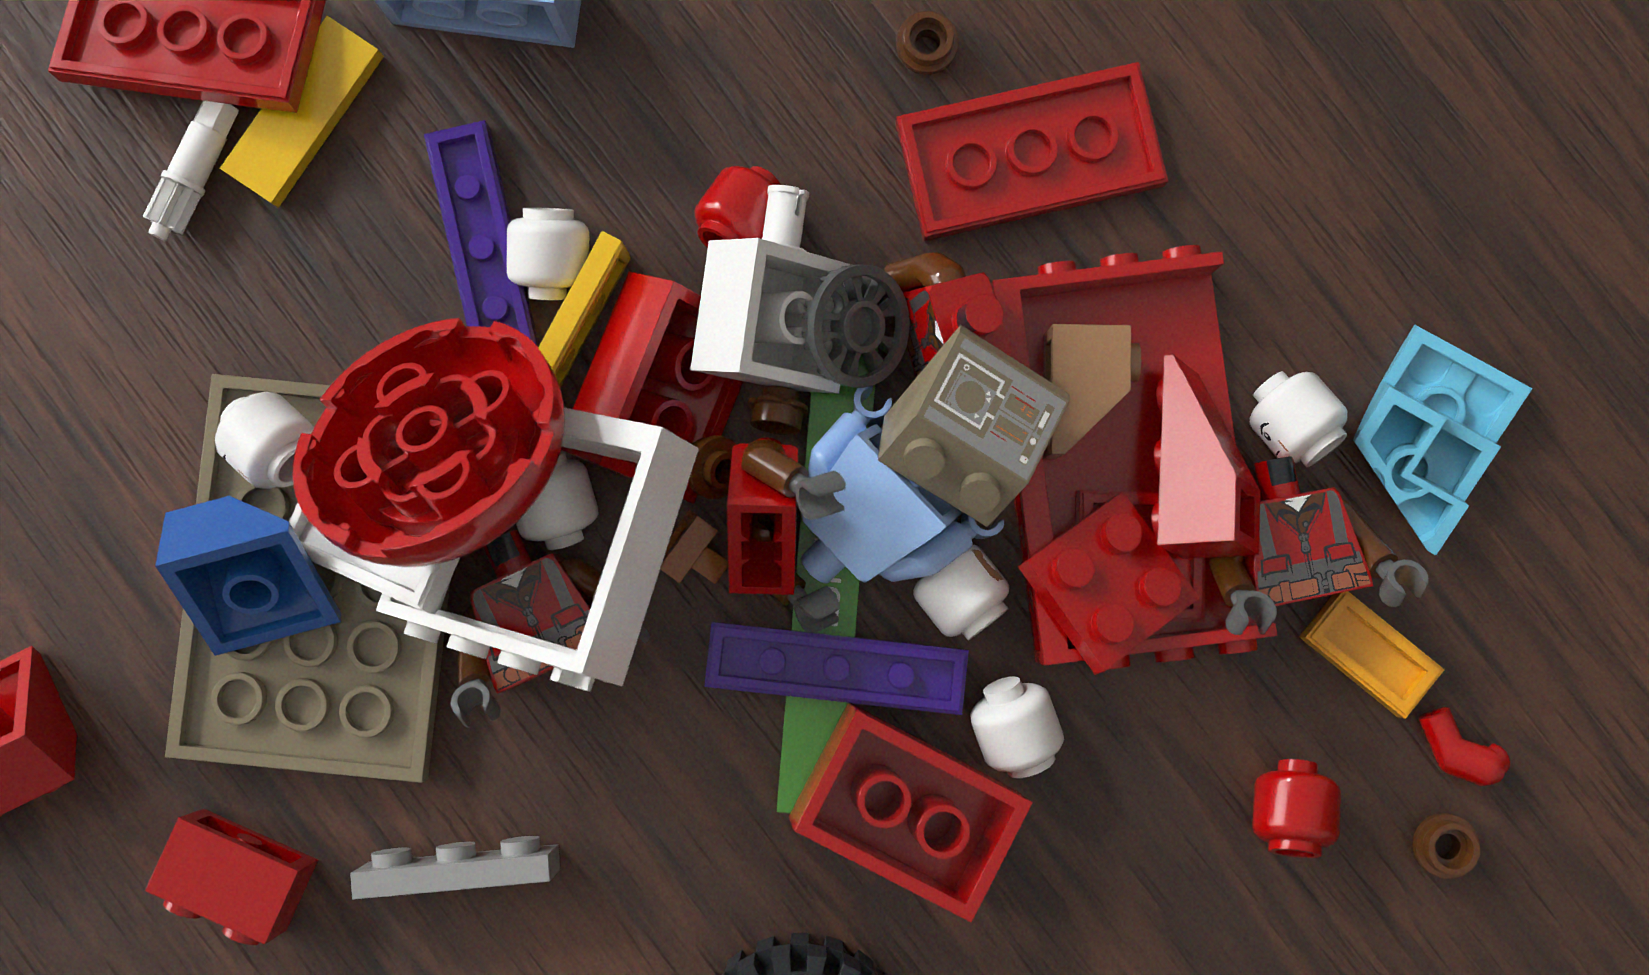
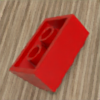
[561,272,743,504]
[0,646,77,817]

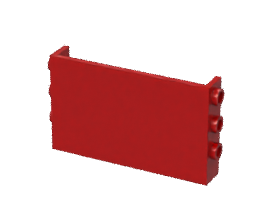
[991,245,1277,670]

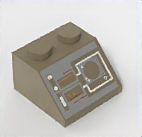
[878,325,1069,527]

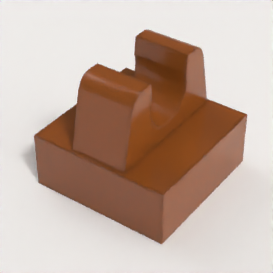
[660,509,728,584]

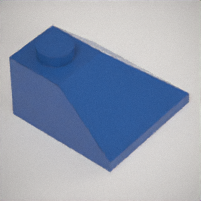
[155,496,341,656]

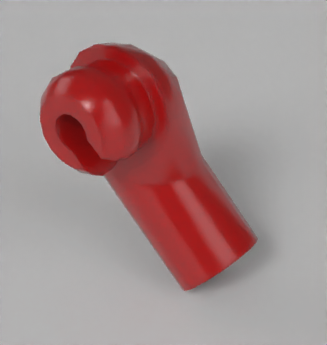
[1418,707,1510,786]

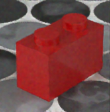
[145,808,318,945]

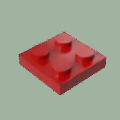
[1017,492,1200,675]

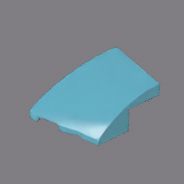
[1353,325,1532,555]

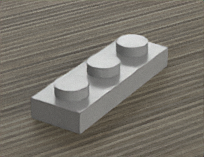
[350,836,561,900]

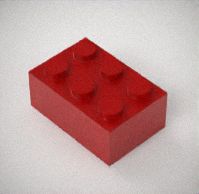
[789,703,1033,923]

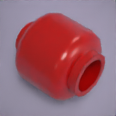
[694,166,781,248]
[1252,759,1341,858]

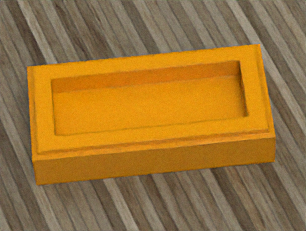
[1299,591,1445,719]

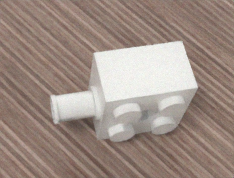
[690,185,851,394]

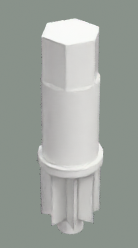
[142,101,239,241]

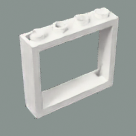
[376,408,699,692]

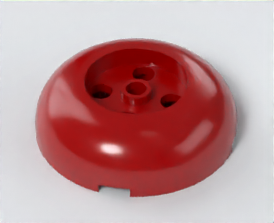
[293,318,565,568]

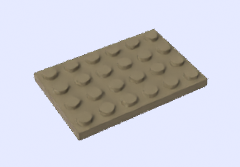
[165,374,450,783]

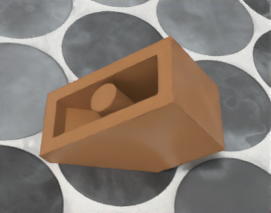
[1043,324,1141,459]

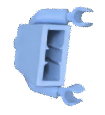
[801,386,1004,584]

